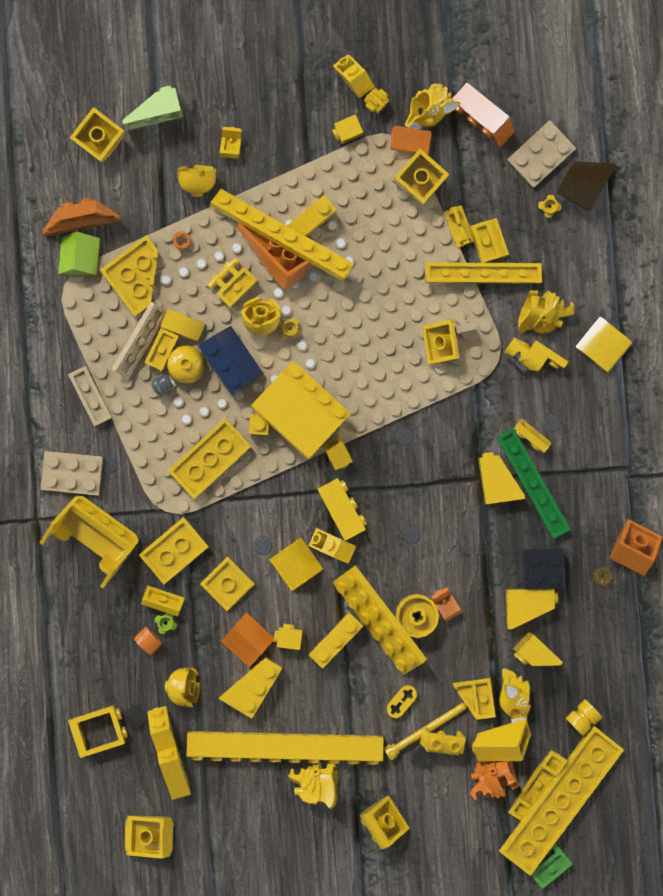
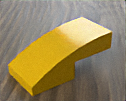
[161,309,205,342]

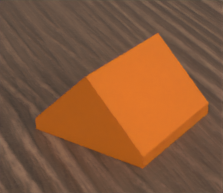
[220,612,274,667]

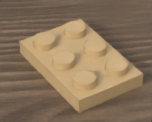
[507,120,576,188]
[40,451,103,495]

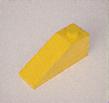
[287,195,337,236]

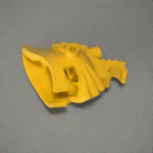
[518,290,574,334]
[288,762,338,809]

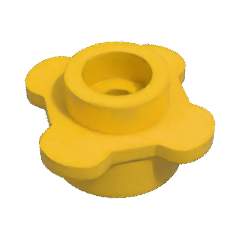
[538,195,561,218]
[280,318,301,339]

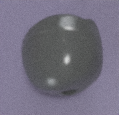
[151,374,173,396]

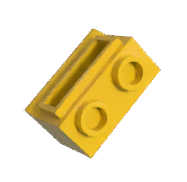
[420,726,466,756]

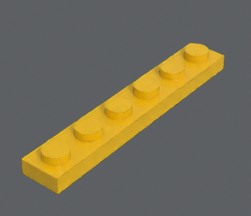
[425,262,542,284]

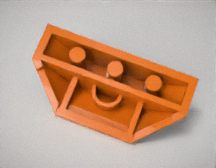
[43,198,121,237]

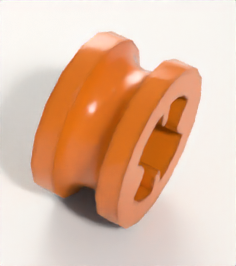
[173,231,191,250]

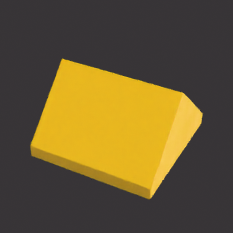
[422,319,459,365]
[269,537,323,591]

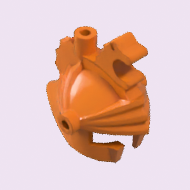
[470,761,519,802]

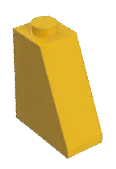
[478,452,525,504]
[506,588,558,629]
[472,719,531,761]

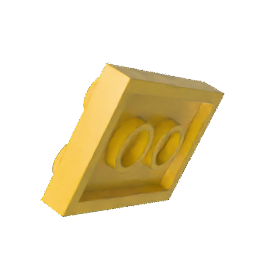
[139,517,209,584]

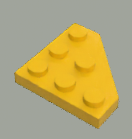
[100,235,159,317]

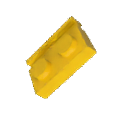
[469,218,509,263]

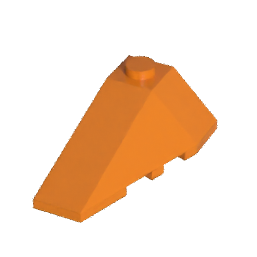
[237,223,313,290]

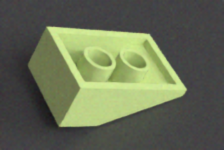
[122,86,183,131]

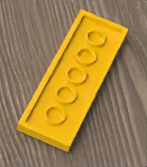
[332,565,427,675]

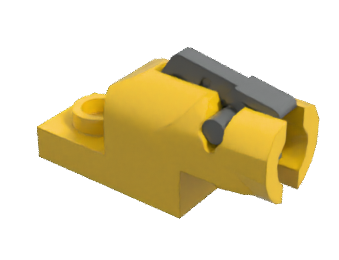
[504,337,568,372]

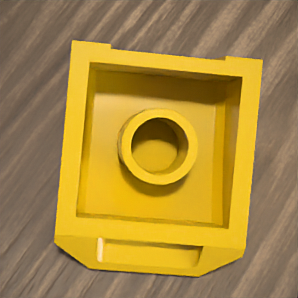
[125,816,174,859]

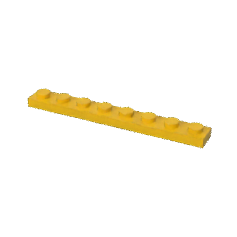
[210,189,354,281]

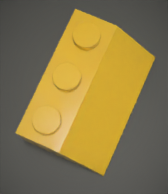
[513,632,563,666]

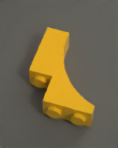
[147,706,191,800]

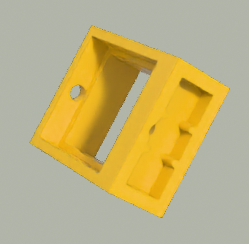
[68,705,128,758]

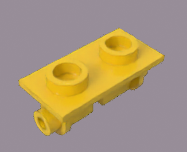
[443,205,474,248]

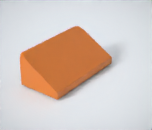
[390,126,431,155]

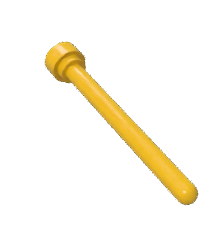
[383,703,467,761]

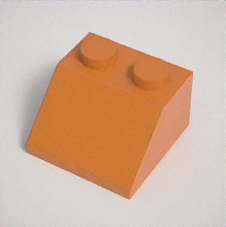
[610,519,662,576]

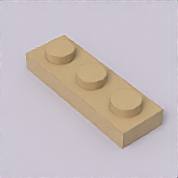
[68,366,112,427]

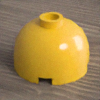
[177,165,216,197]
[241,297,280,336]
[167,345,206,385]
[165,668,200,707]

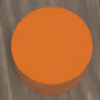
[134,626,163,656]

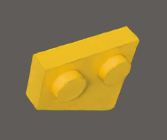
[453,678,496,720]

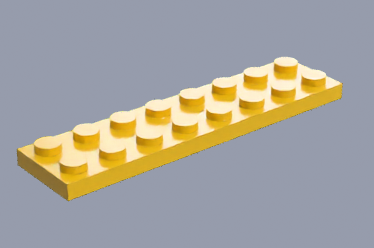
[499,725,624,876]

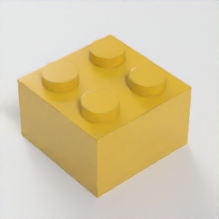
[394,149,449,206]

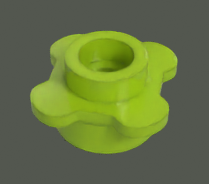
[155,613,177,634]

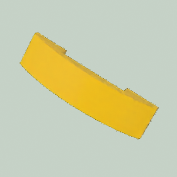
[508,750,568,821]

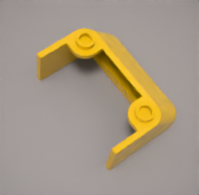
[39,496,138,588]

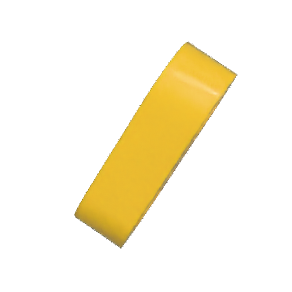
[387,685,417,718]

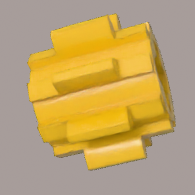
[364,88,390,114]

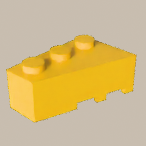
[218,657,283,719]

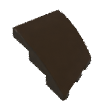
[556,161,616,212]

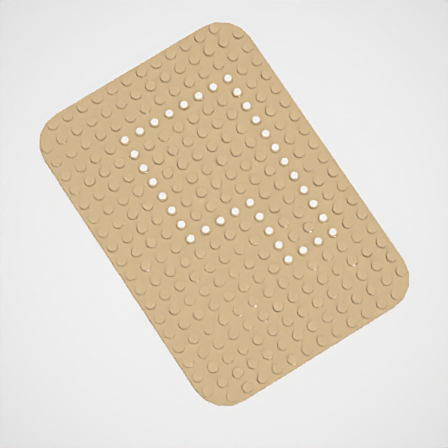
[61,133,501,514]

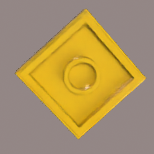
[200,557,255,611]

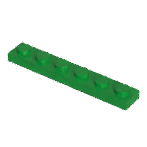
[496,428,570,539]

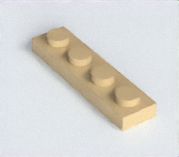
[111,302,166,379]

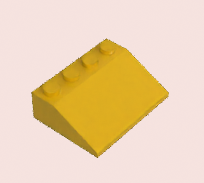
[250,361,351,460]

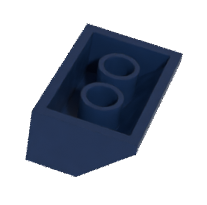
[198,326,264,396]

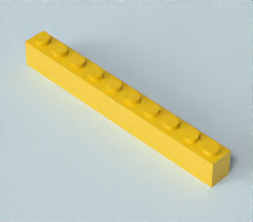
[187,731,383,765]

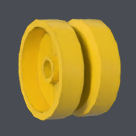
[395,594,439,638]

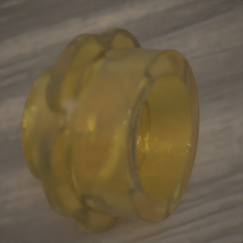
[594,566,613,586]

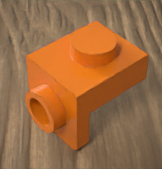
[431,587,462,622]

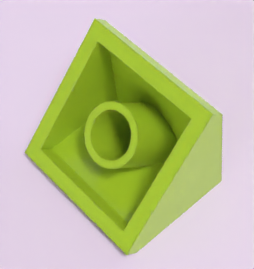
[58,232,100,276]

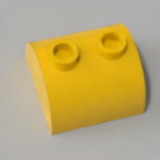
[70,107,125,162]
[360,795,410,850]

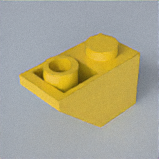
[333,54,375,98]
[308,528,356,564]

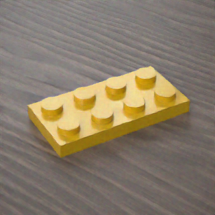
[168,418,252,499]

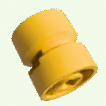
[566,699,603,736]

